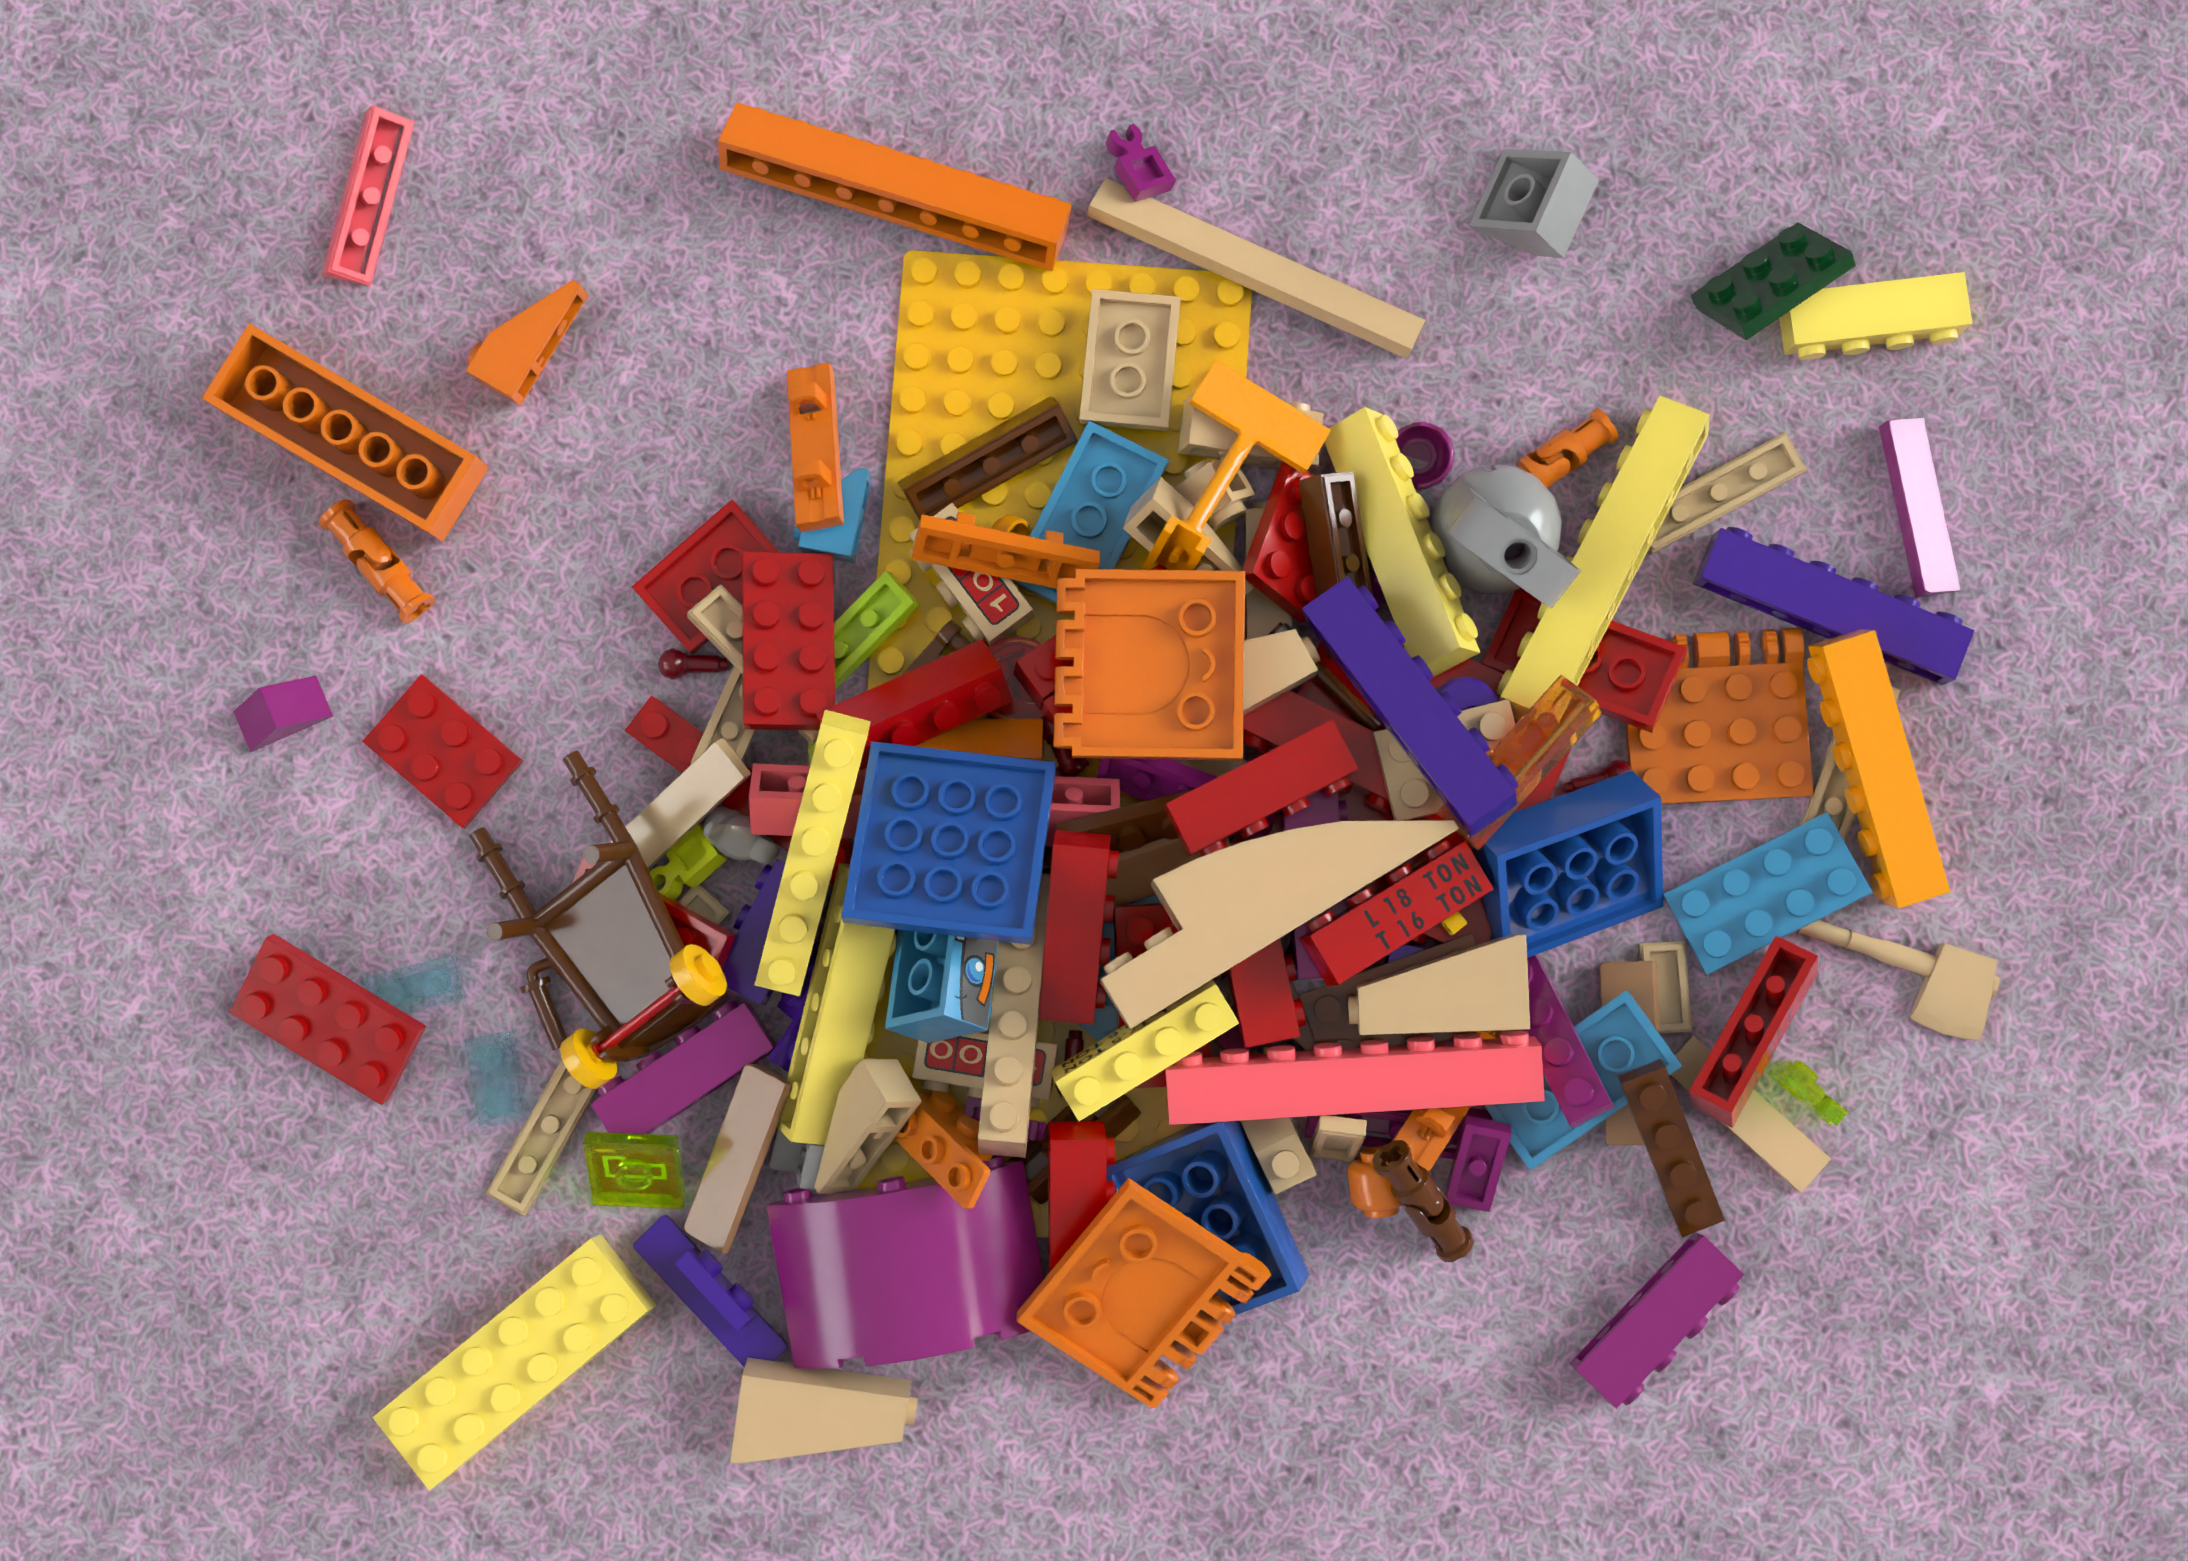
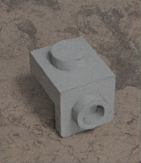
[769,1129,825,1191]

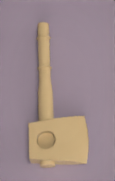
[1796,920,2000,1041]

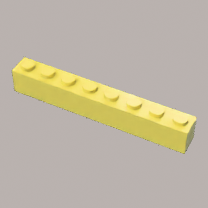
[1497,395,1710,735]

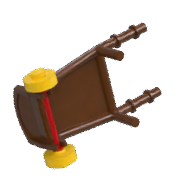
[469,751,728,1089]

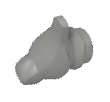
[703,807,779,864]

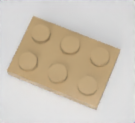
[1079,289,1181,431]
[1372,699,1532,821]

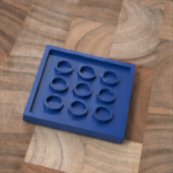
[841,741,1056,945]

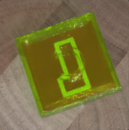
[583,1132,685,1209]

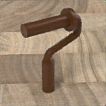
[519,958,567,1050]

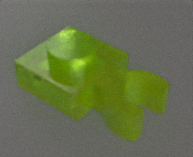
[1768,1060,1848,1126]

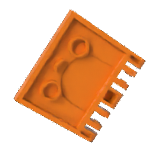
[1625,627,1814,805]
[1016,1178,1271,1408]

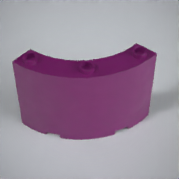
[766,1155,1044,1369]

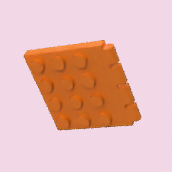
[1053,569,1245,761]

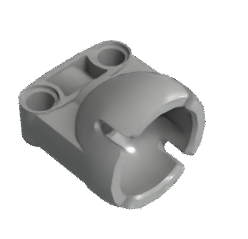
[1431,465,1581,608]

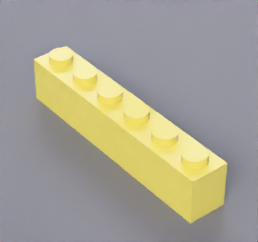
[1324,407,1480,677]
[755,710,871,996]
[777,863,896,1145]

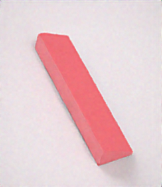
[321,105,415,286]

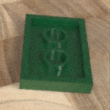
[1691,222,1856,340]

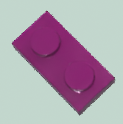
[1444,1115,1512,1212]

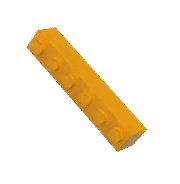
[1807,630,1950,909]

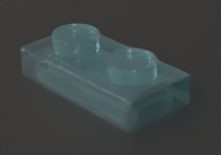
[365,955,466,1014]
[464,1031,527,1129]

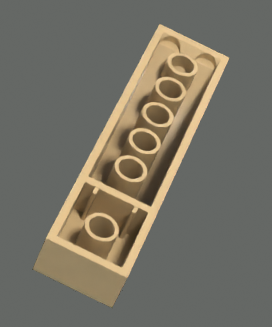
[1100,820,1459,1029]

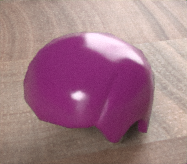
[1395,421,1455,490]

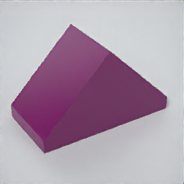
[233,676,333,752]

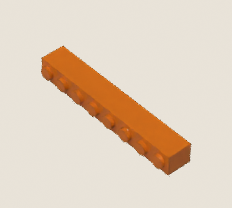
[718,102,1072,271]

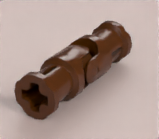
[1372,1140,1474,1262]

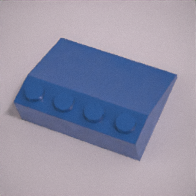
[1471,770,1664,958]
[1106,1121,1310,1315]

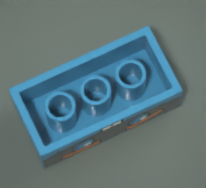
[885,929,998,1043]

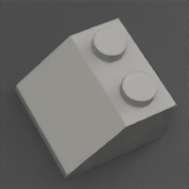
[1469,149,1599,258]

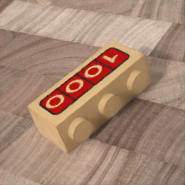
[909,503,1035,646]
[912,1032,1059,1107]

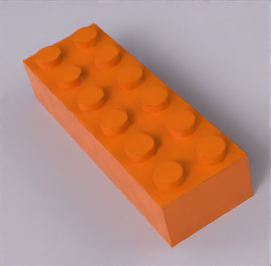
[201,323,489,542]

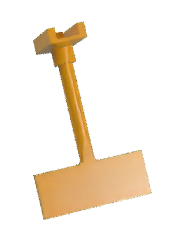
[1142,360,1331,570]

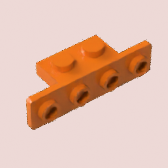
[894,1091,993,1209]

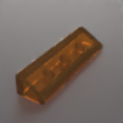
[1436,675,1602,850]

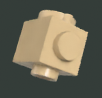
[1174,458,1256,531]

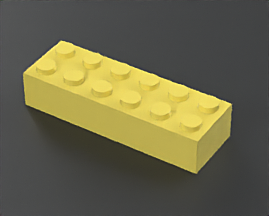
[372,1235,657,1491]

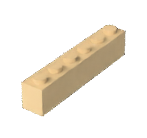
[978,874,1050,1158]

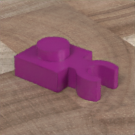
[1106,124,1176,202]

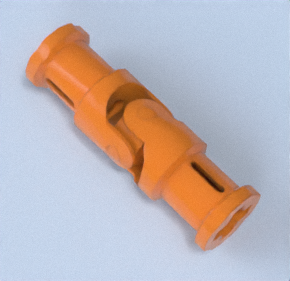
[1517,408,1619,488]
[318,499,435,624]

